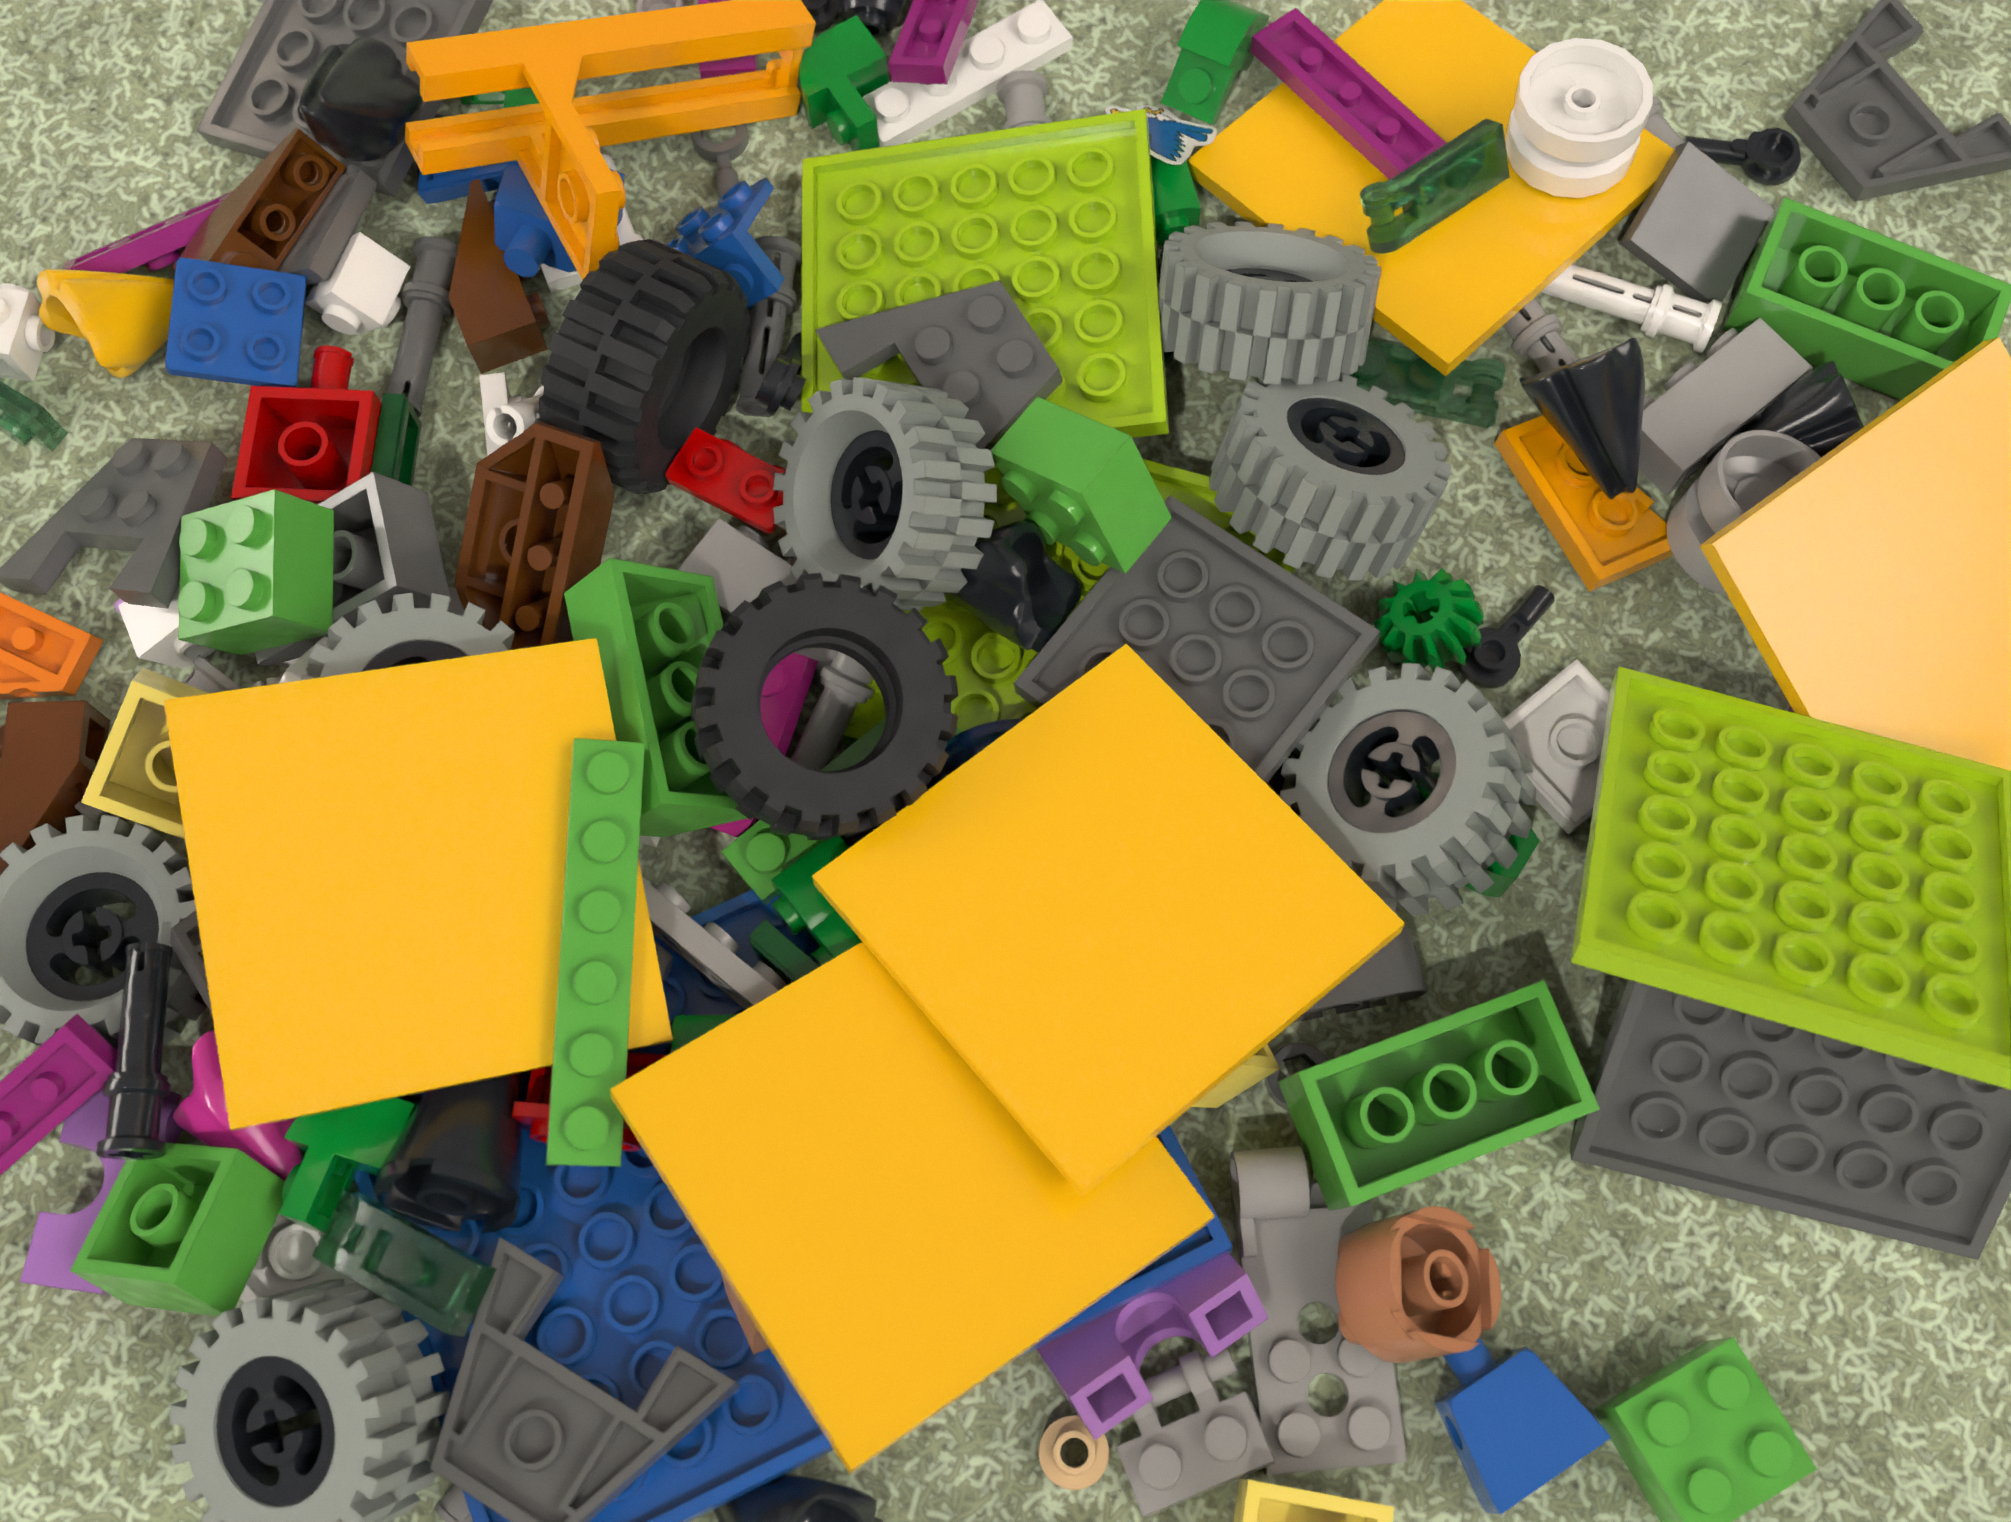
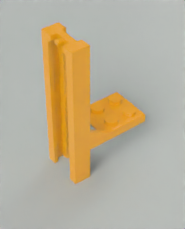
[405,0,816,280]

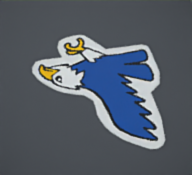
[1105,105,1218,165]

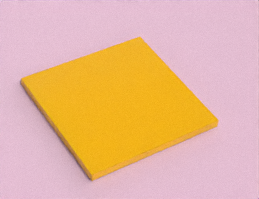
[1187,0,1674,377]
[1699,337,2011,771]
[164,638,673,1130]
[812,644,1405,1197]
[610,942,1215,1474]

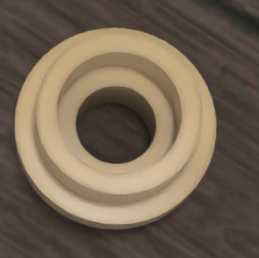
[1039,1416,1109,1490]

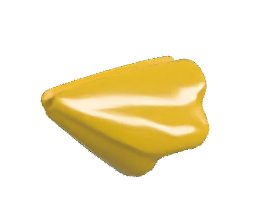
[37,269,174,378]

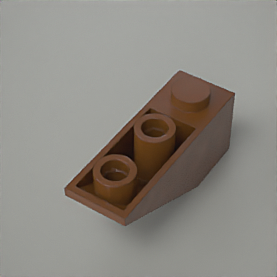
[172,128,346,271]
[449,179,551,374]
[0,700,110,875]

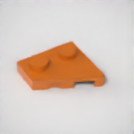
[0,592,104,699]

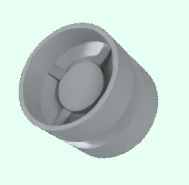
[1666,430,1821,597]

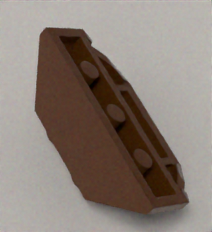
[454,422,615,650]

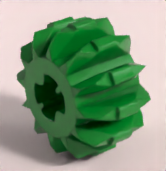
[1373,568,1484,673]

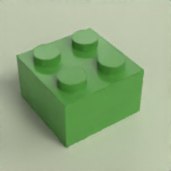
[991,397,1172,574]
[178,489,334,655]
[70,1143,285,1317]
[1593,1337,1817,1522]

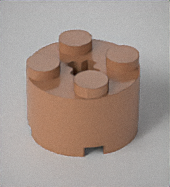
[1335,1206,1501,1363]

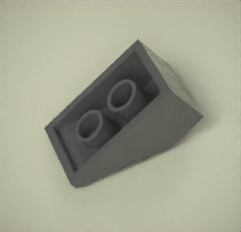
[255,472,451,666]

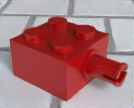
[231,345,382,504]

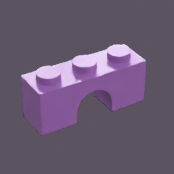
[20,1088,182,1296]
[1036,1252,1269,1440]

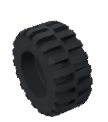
[539,239,750,494]
[691,573,958,840]

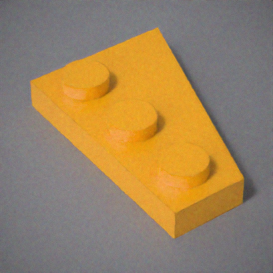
[1494,415,1673,592]

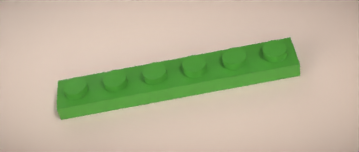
[546,738,645,1167]

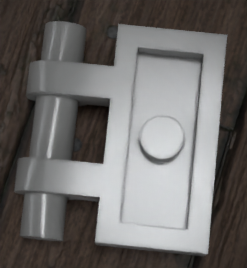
[1116,1347,1277,1518]

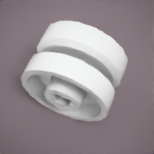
[1505,38,1653,198]

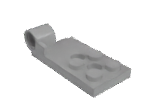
[1230,1146,1407,1475]

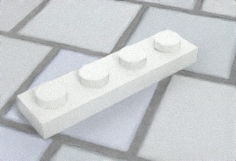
[862,0,1073,147]

